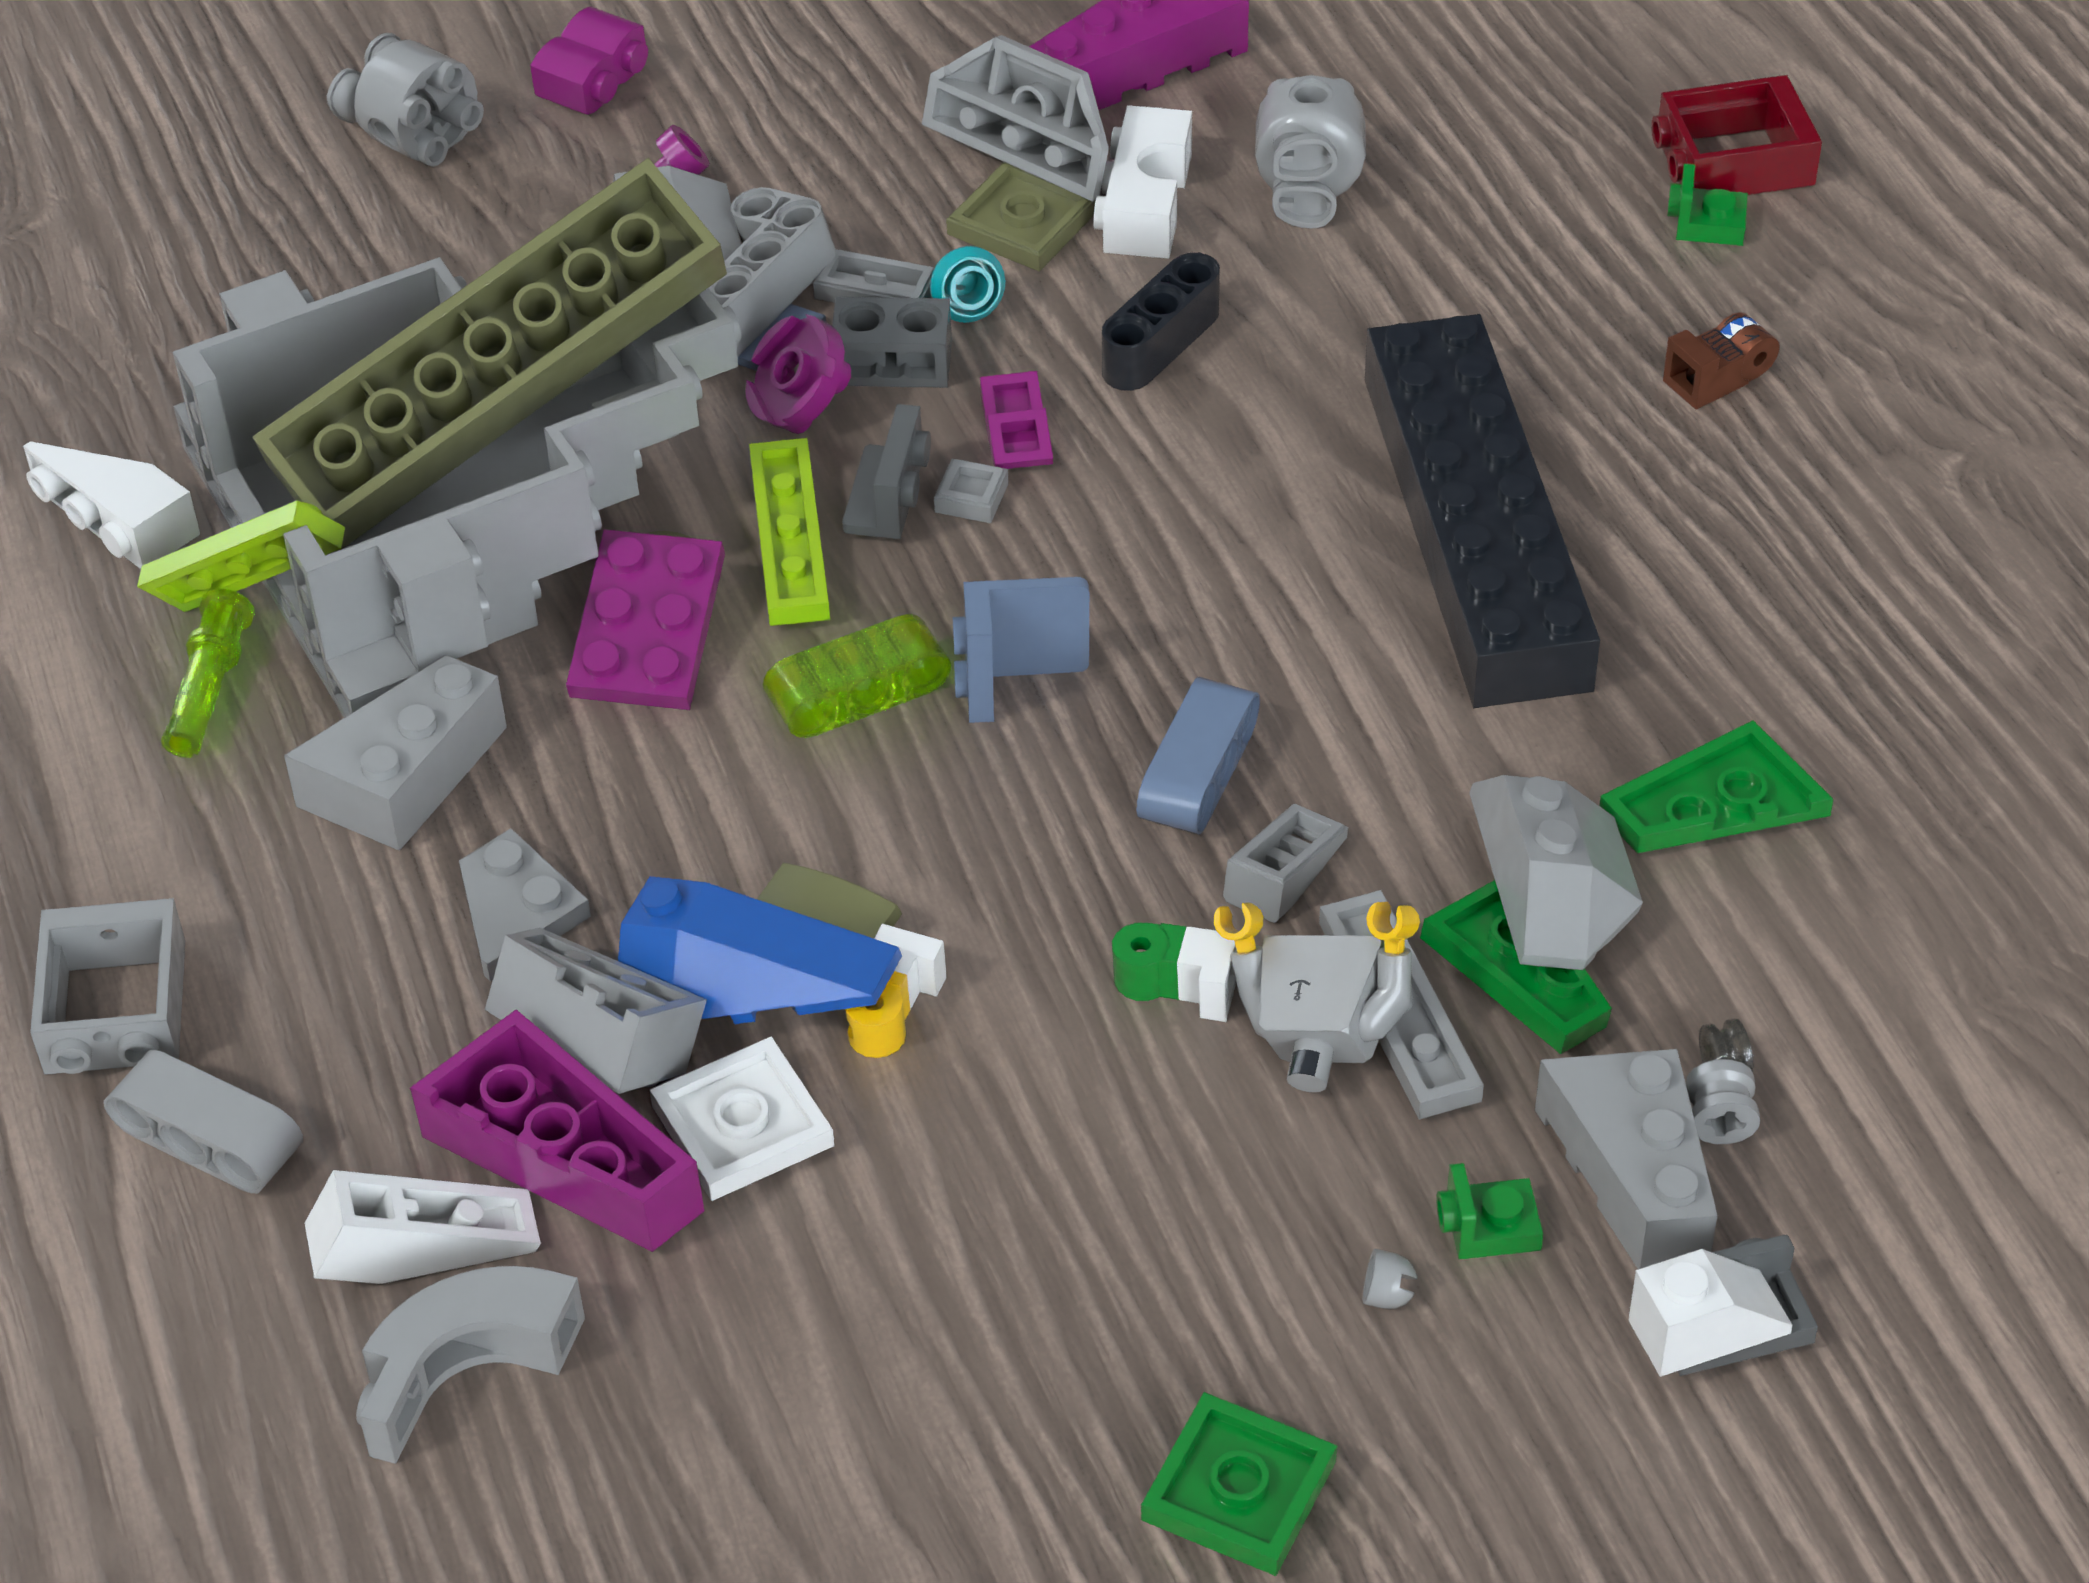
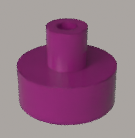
[654,125,710,175]

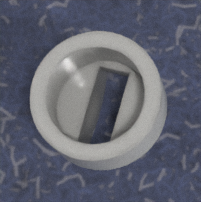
[1362,1249,1417,1309]

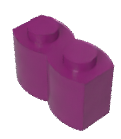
[530,7,648,115]

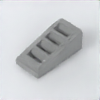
[1223,804,1349,923]

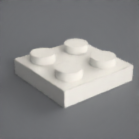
[650,1036,834,1201]

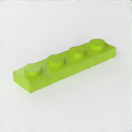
[749,438,830,626]
[137,500,345,612]

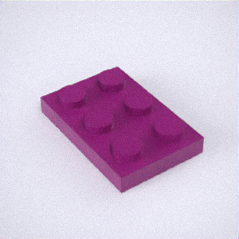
[566,529,725,710]

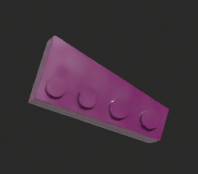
[1029,0,1249,110]
[410,1010,705,1252]

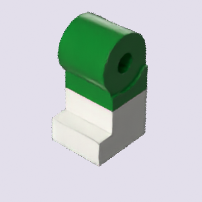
[1112,923,1236,1022]

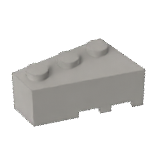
[284,655,507,851]

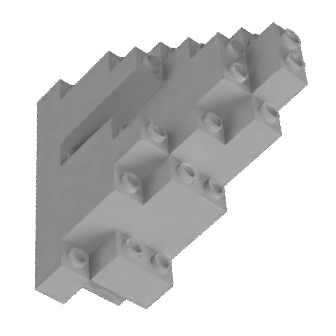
[173,257,742,718]

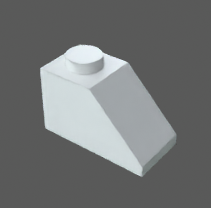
[1628,1249,1793,1377]

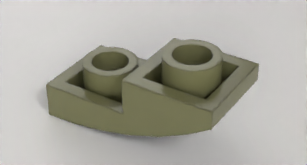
[757,863,902,938]

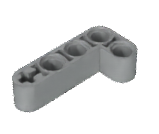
[712,187,836,357]

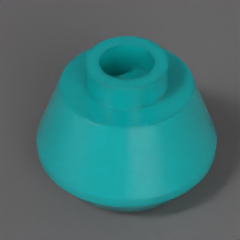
[930,246,1005,323]

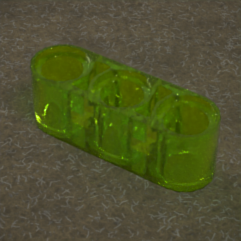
[763,614,952,738]

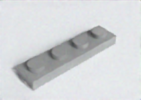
[1319,890,1484,1120]

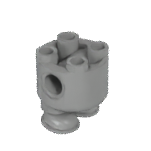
[327,33,484,167]
[1255,75,1366,228]

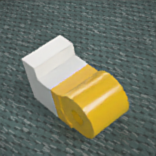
[845,924,947,1058]

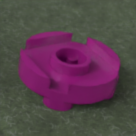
[745,314,851,434]

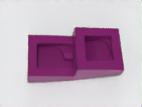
[980,371,1053,469]

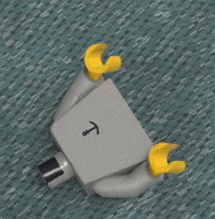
[1214,902,1420,1092]

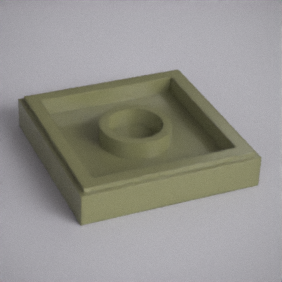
[946,162,1096,272]

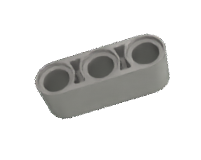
[104,1050,303,1193]

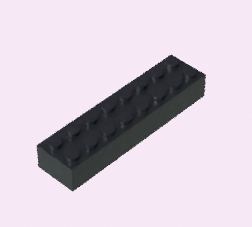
[1364,314,1600,708]

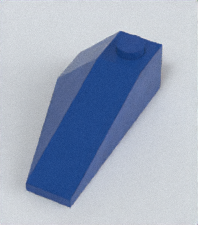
[618,876,902,1024]

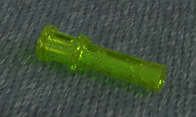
[161,588,255,758]

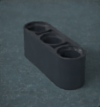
[1102,252,1220,391]

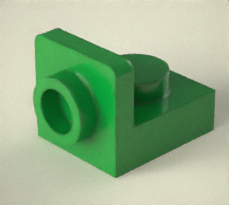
[1667,164,1748,246]
[1436,1163,1543,1260]

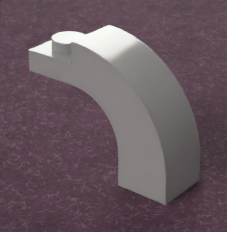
[356,1266,585,1464]

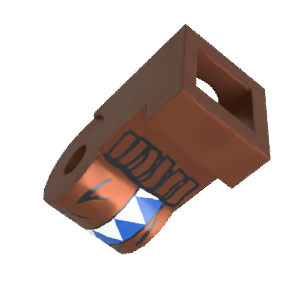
[1663,312,1780,410]

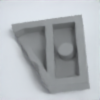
[459,828,591,981]

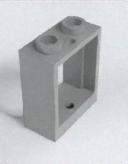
[30,898,186,1075]

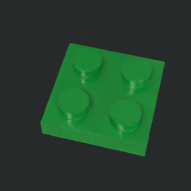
[1141,1392,1337,1576]

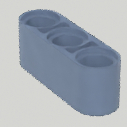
[1136,677,1260,835]

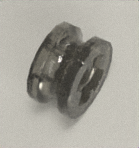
[1699,1018,1754,1072]

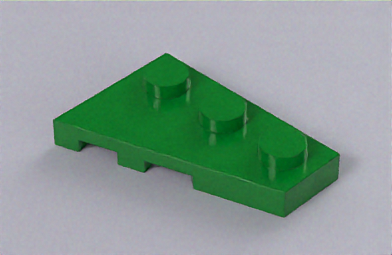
[1599,720,1834,853]
[1420,880,1612,1054]

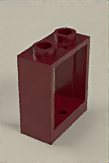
[1651,75,1822,195]

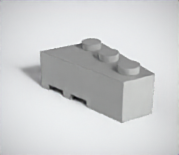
[485,928,707,1094]
[1535,1049,1718,1269]

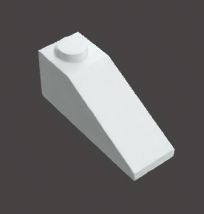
[305,1170,541,1284]

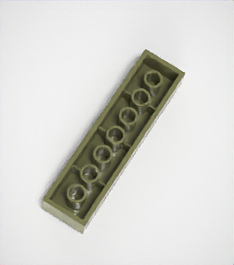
[252,157,727,552]

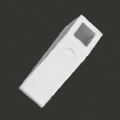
[23,441,200,569]

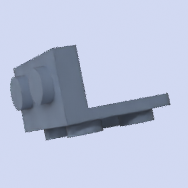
[953,577,1090,723]

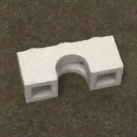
[1094,105,1192,259]

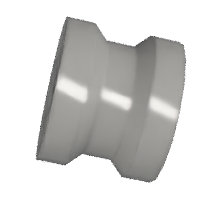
[1686,1059,1760,1144]

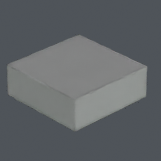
[934,458,1009,523]

